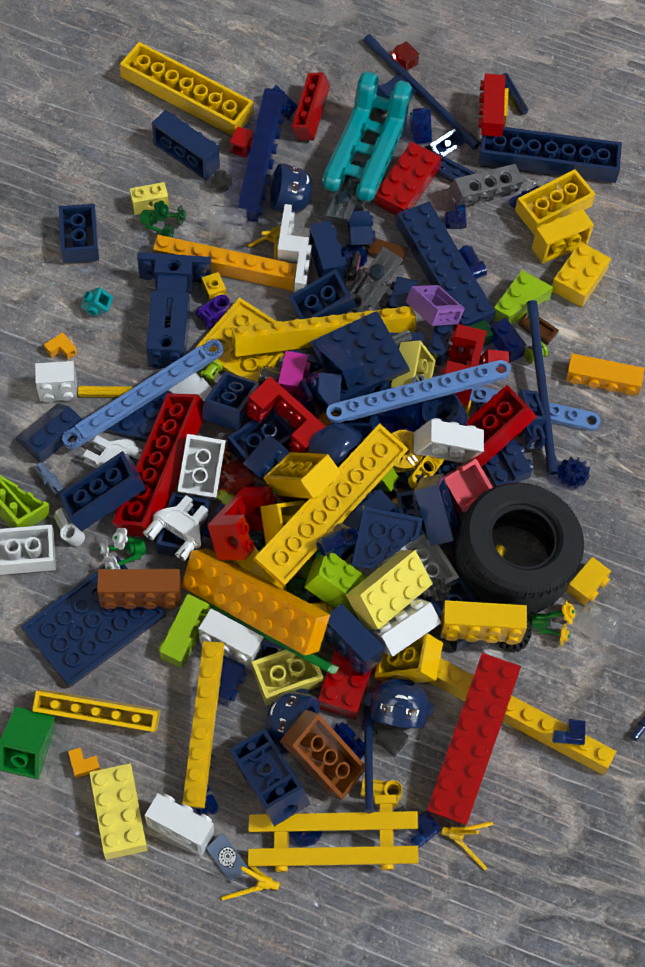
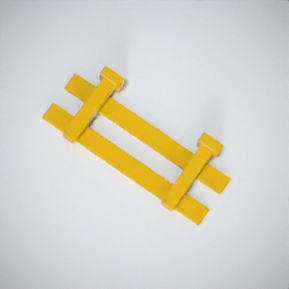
[248,795,419,872]

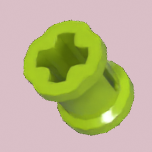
[524,341,548,364]
[199,360,223,384]

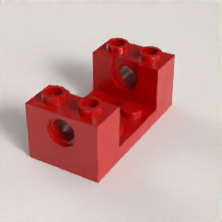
[440,324,487,407]
[246,377,326,453]
[207,487,275,560]

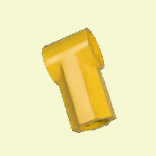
[361,778,402,802]

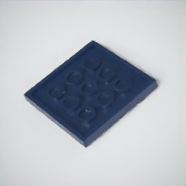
[310,311,410,401]

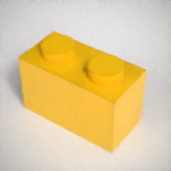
[566,557,611,606]

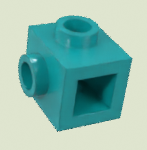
[81,287,113,316]

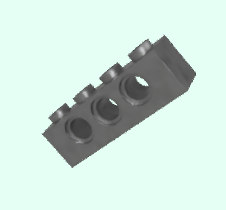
[449,164,524,206]

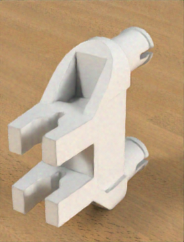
[83,435,143,469]
[143,495,208,562]

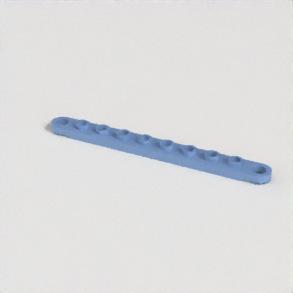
[62,339,223,449]
[326,360,511,424]
[432,376,601,432]

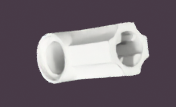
[54,508,85,547]

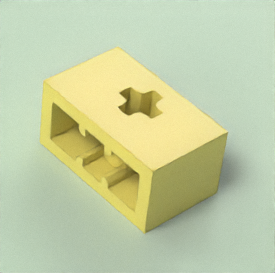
[130,182,169,215]

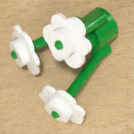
[99,528,146,569]

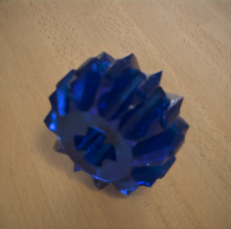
[557,456,590,489]

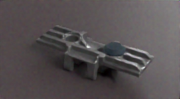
[324,161,367,221]
[345,246,403,314]

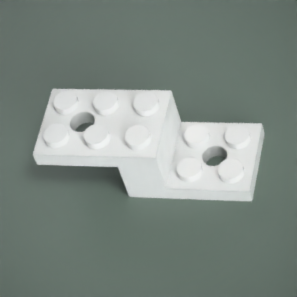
[277,204,312,293]

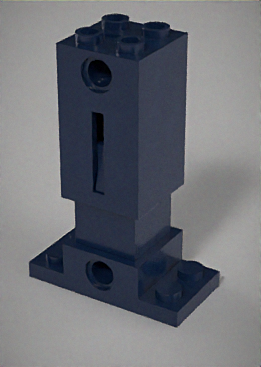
[137,252,212,369]

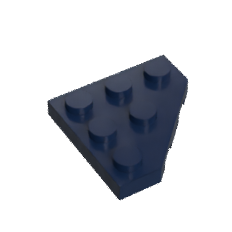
[103,392,169,442]
[351,505,423,569]

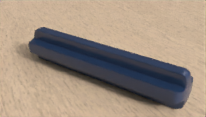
[501,73,529,115]

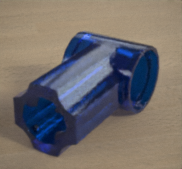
[459,245,487,279]
[316,523,358,556]

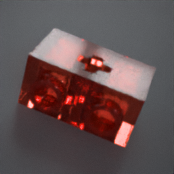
[219,458,256,497]

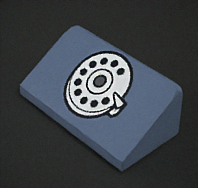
[206,833,248,883]

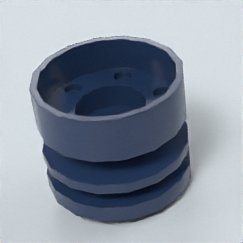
[422,393,468,426]

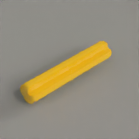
[78,386,133,397]

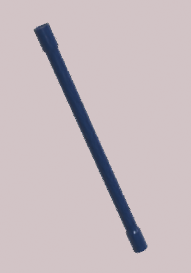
[363,34,481,150]
[526,300,558,475]

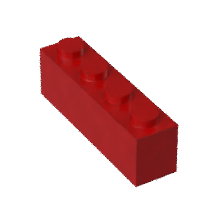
[291,72,330,141]
[478,73,505,137]

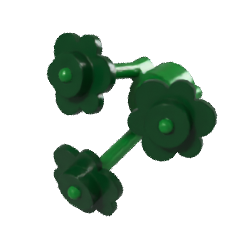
[140,200,187,238]

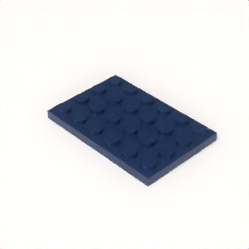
[21,556,166,688]

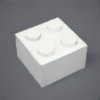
[35,361,78,402]

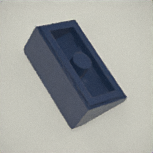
[426,128,465,156]

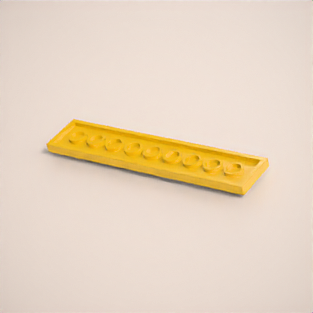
[253,423,409,587]

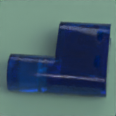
[444,203,467,229]
[552,719,586,745]
[410,811,442,849]

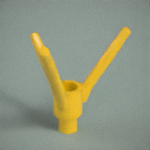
[248,225,281,260]
[442,821,493,870]
[221,857,280,901]

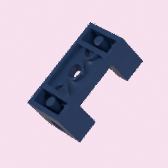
[229,728,311,827]

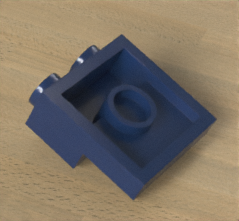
[483,440,533,487]

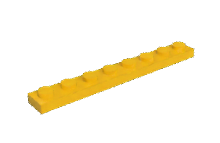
[182,641,225,809]

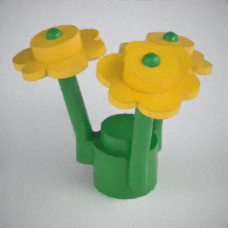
[532,600,575,646]

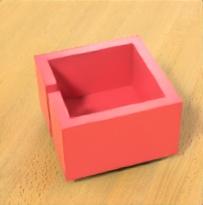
[444,459,492,513]

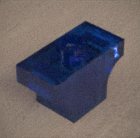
[410,107,432,144]

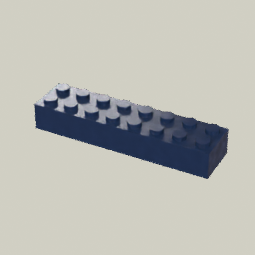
[478,127,622,183]
[396,201,495,329]

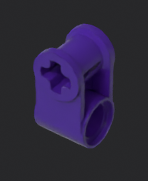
[196,294,230,328]

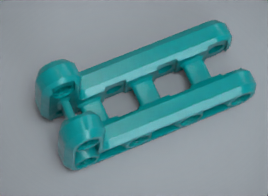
[322,71,412,202]

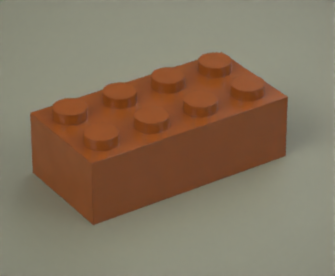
[97,569,181,609]
[279,710,365,800]

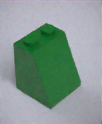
[0,707,55,780]

